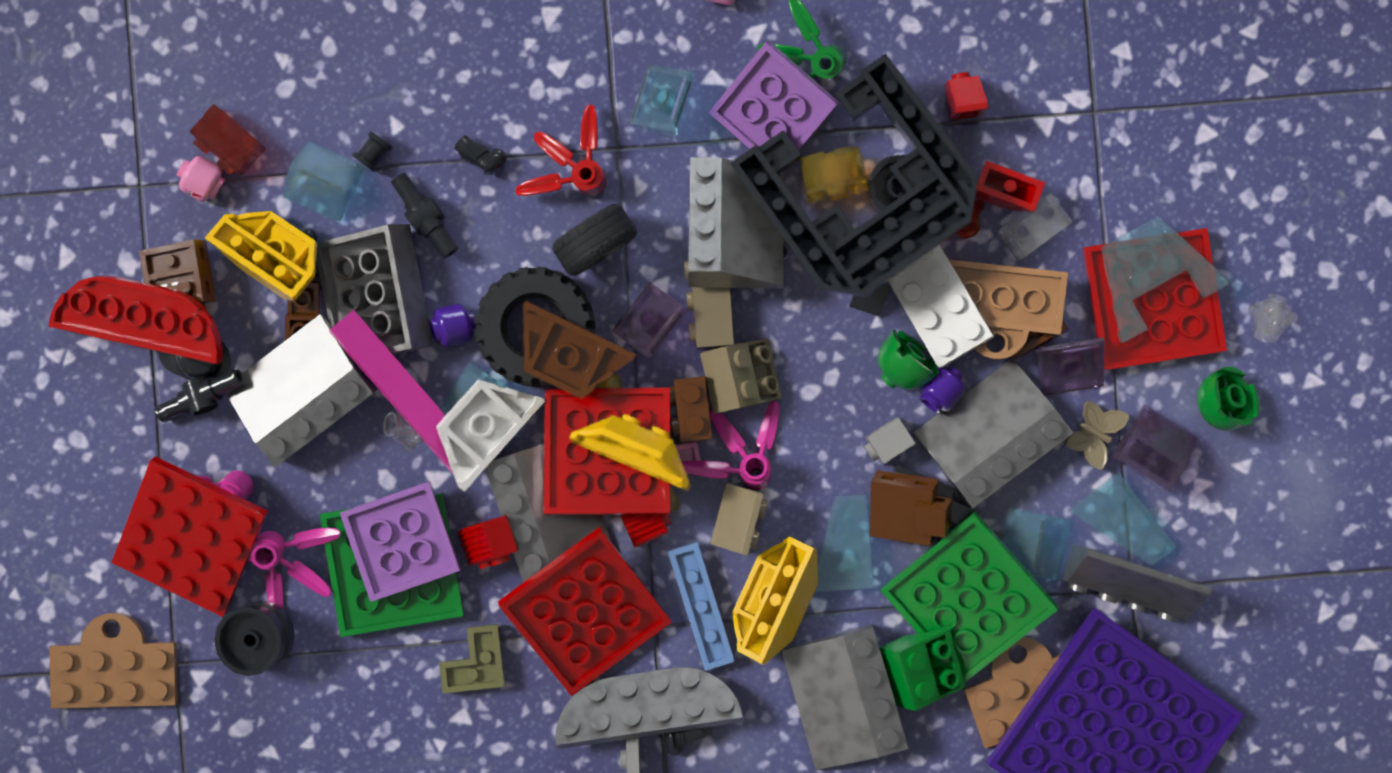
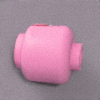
[176,156,226,202]

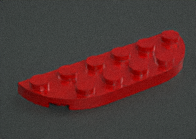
[48,275,223,364]

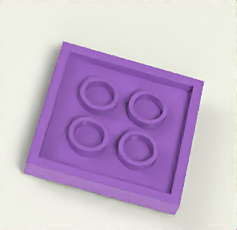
[708,40,839,151]
[340,481,461,602]

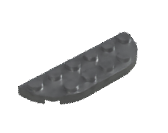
[555,667,744,749]

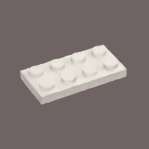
[888,245,994,368]

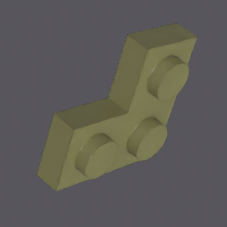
[439,623,506,694]

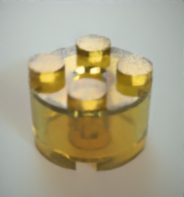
[800,147,869,203]

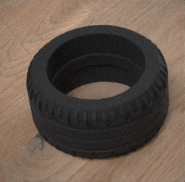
[552,203,637,276]

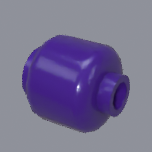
[429,303,476,348]
[919,366,965,413]

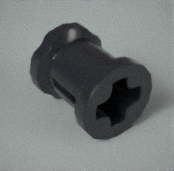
[352,131,393,172]

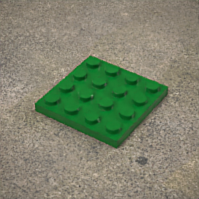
[320,493,465,637]
[880,511,1059,683]

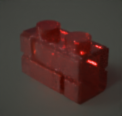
[190,104,266,176]

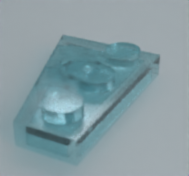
[1068,473,1176,566]
[815,494,875,592]

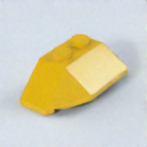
[205,211,317,301]
[570,414,691,491]
[732,537,818,665]

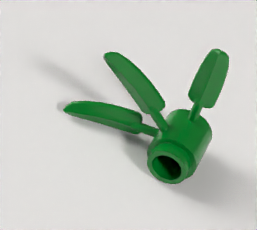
[757,0,847,79]

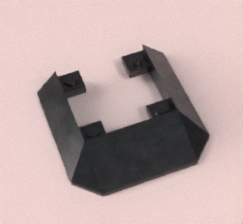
[730,53,978,297]

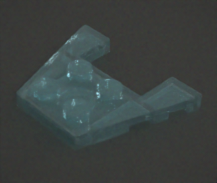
[1101,216,1230,343]

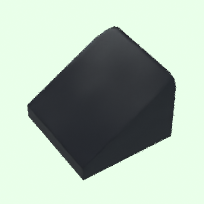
[849,284,890,317]

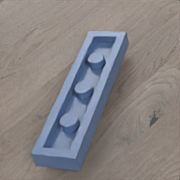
[668,542,735,671]

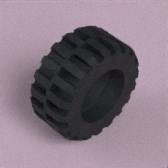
[474,266,596,387]

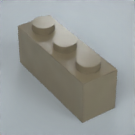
[684,261,734,348]

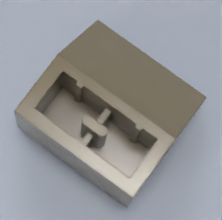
[700,338,782,414]
[710,483,768,556]

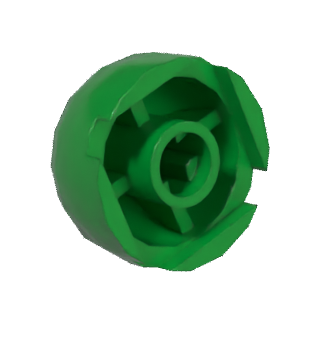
[878,330,939,391]
[1197,367,1259,431]

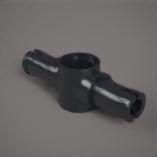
[391,173,459,259]
[155,369,245,423]

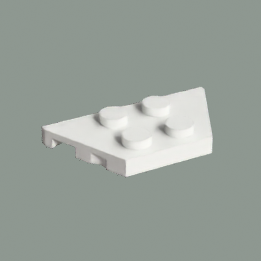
[436,380,545,491]

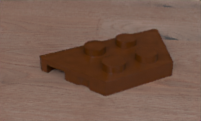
[523,301,636,399]

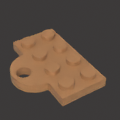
[949,260,1069,360]
[49,612,178,709]
[963,637,1062,749]

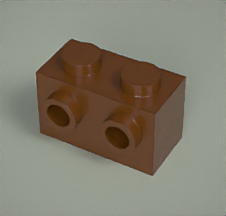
[668,376,712,442]

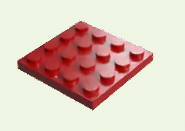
[1082,228,1227,371]
[544,388,671,515]
[111,456,268,617]
[497,527,672,696]

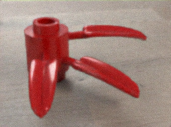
[515,104,607,196]

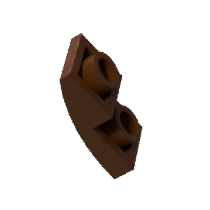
[285,281,321,341]

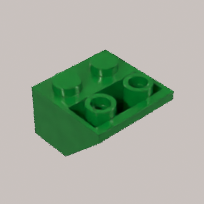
[879,628,966,711]

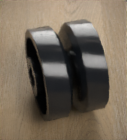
[214,600,295,676]

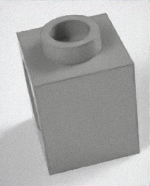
[864,417,916,464]

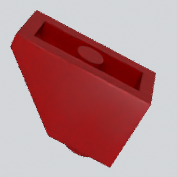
[944,72,988,121]
[975,161,1045,213]

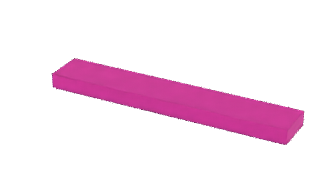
[328,310,454,475]

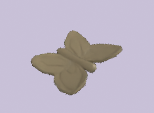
[1065,401,1130,470]

